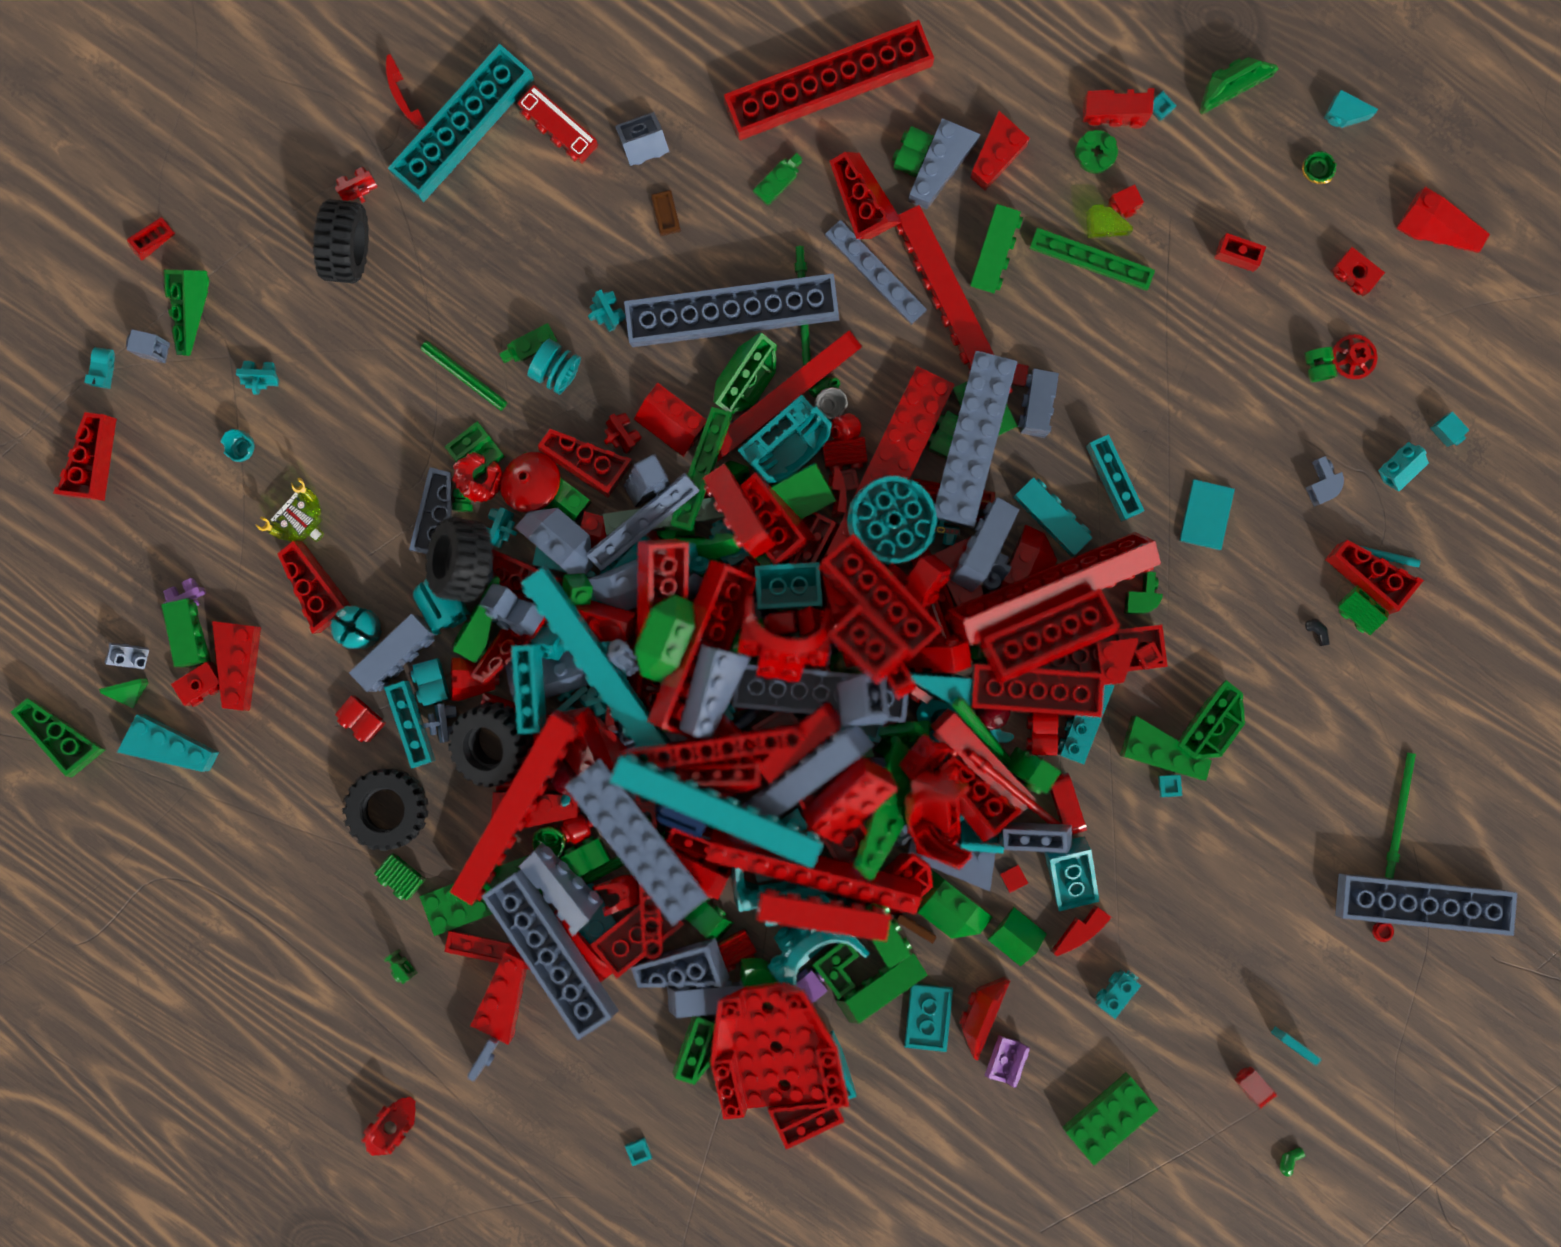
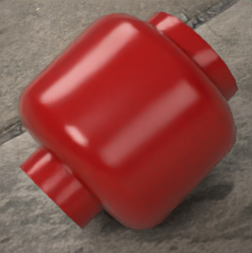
[830,413,861,442]
[560,813,593,844]

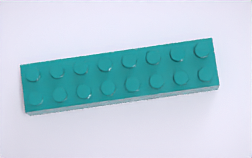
[388,44,534,202]

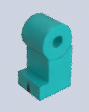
[84,347,115,389]

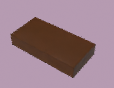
[651,190,681,236]
[896,913,937,944]

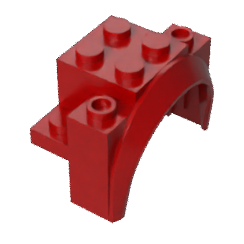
[737,596,832,682]
[905,765,972,870]

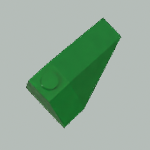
[452,575,500,663]

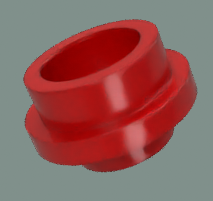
[1372,922,1394,942]

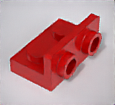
[899,735,951,780]

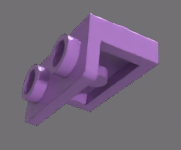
[985,1035,1030,1088]

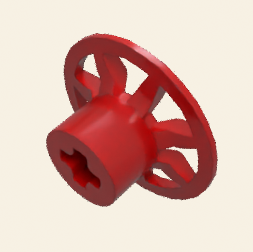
[1332,334,1378,380]

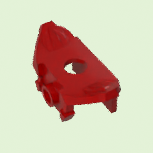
[362,1096,416,1156]

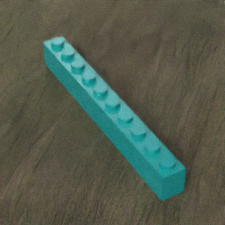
[521,566,670,760]
[610,753,823,868]

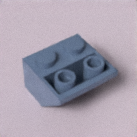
[837,675,889,726]

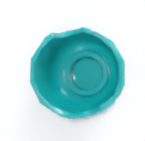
[220,429,255,462]

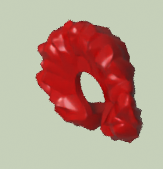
[453,452,503,503]

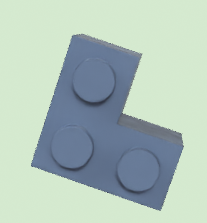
[479,583,544,636]

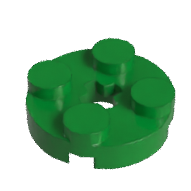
[1075,130,1118,174]

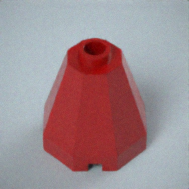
[451,658,499,701]

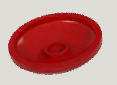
[500,452,560,513]

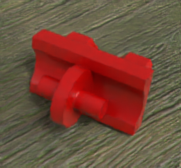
[335,167,378,203]
[604,413,641,454]

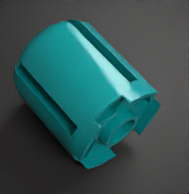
[413,579,471,635]
[330,606,382,650]

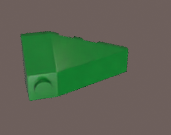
[164,270,209,356]
[522,451,592,523]

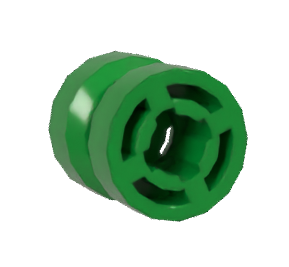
[452,489,473,512]

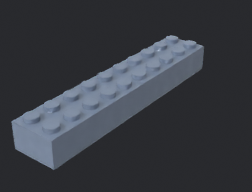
[624,274,839,347]

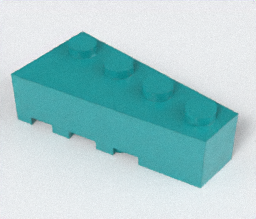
[117,714,219,772]

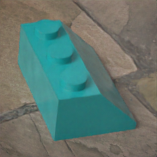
[755,562,822,611]

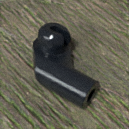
[1305,619,1330,646]

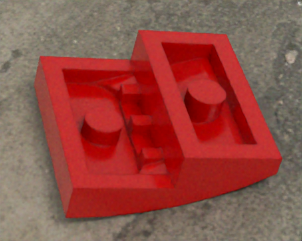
[828,468,847,518]

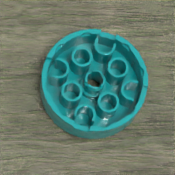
[847,476,937,564]

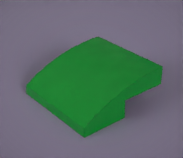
[445,421,505,481]

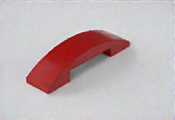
[386,54,427,131]
[553,909,612,983]

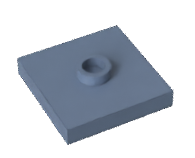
[467,1037,500,1082]

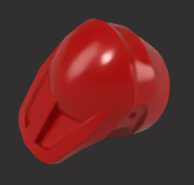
[592,874,640,917]

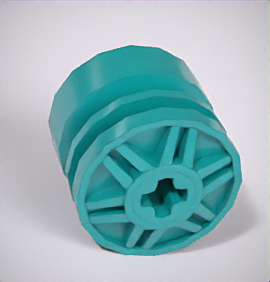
[527,338,581,395]

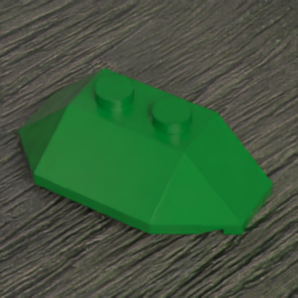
[1199,57,1279,115]
[713,332,777,414]
[634,594,695,682]
[1178,680,1245,759]
[917,869,993,939]

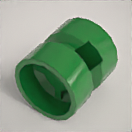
[1305,347,1338,382]

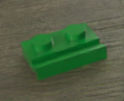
[384,949,418,984]

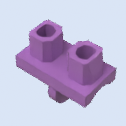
[163,578,207,606]

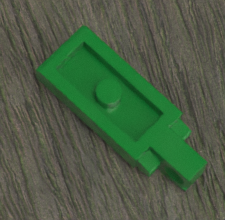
[753,153,803,206]
[499,323,558,363]

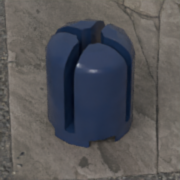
[655,803,706,838]

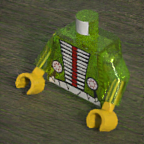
[256,478,324,542]

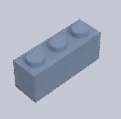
[1003,822,1072,853]

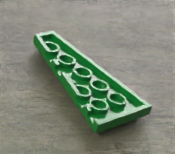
[854,736,913,880]

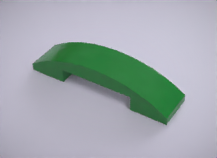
[656,530,741,559]

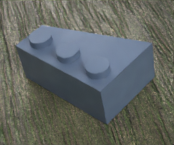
[1018,369,1059,438]

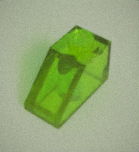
[1086,204,1133,238]

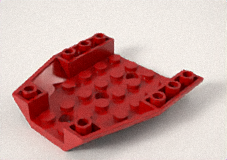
[711,982,850,1120]

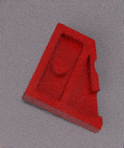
[1096,638,1138,685]

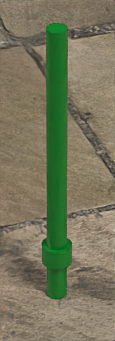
[794,246,811,366]
[1385,752,1416,879]

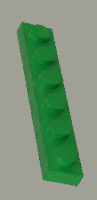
[1029,228,1155,291]
[670,407,733,531]

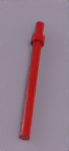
[967,750,1061,824]

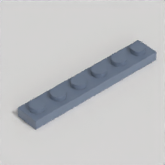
[825,220,927,325]
[587,473,699,571]

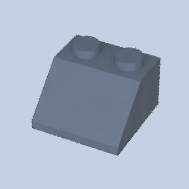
[615,112,669,166]

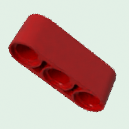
[1050,772,1087,835]

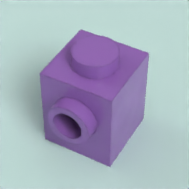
[796,968,828,1003]

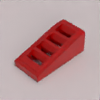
[126,217,175,261]

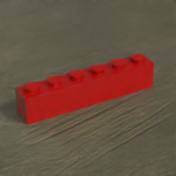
[930,709,1036,817]
[756,889,891,941]

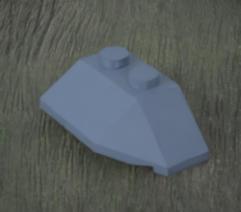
[515,508,593,575]
[588,559,638,611]

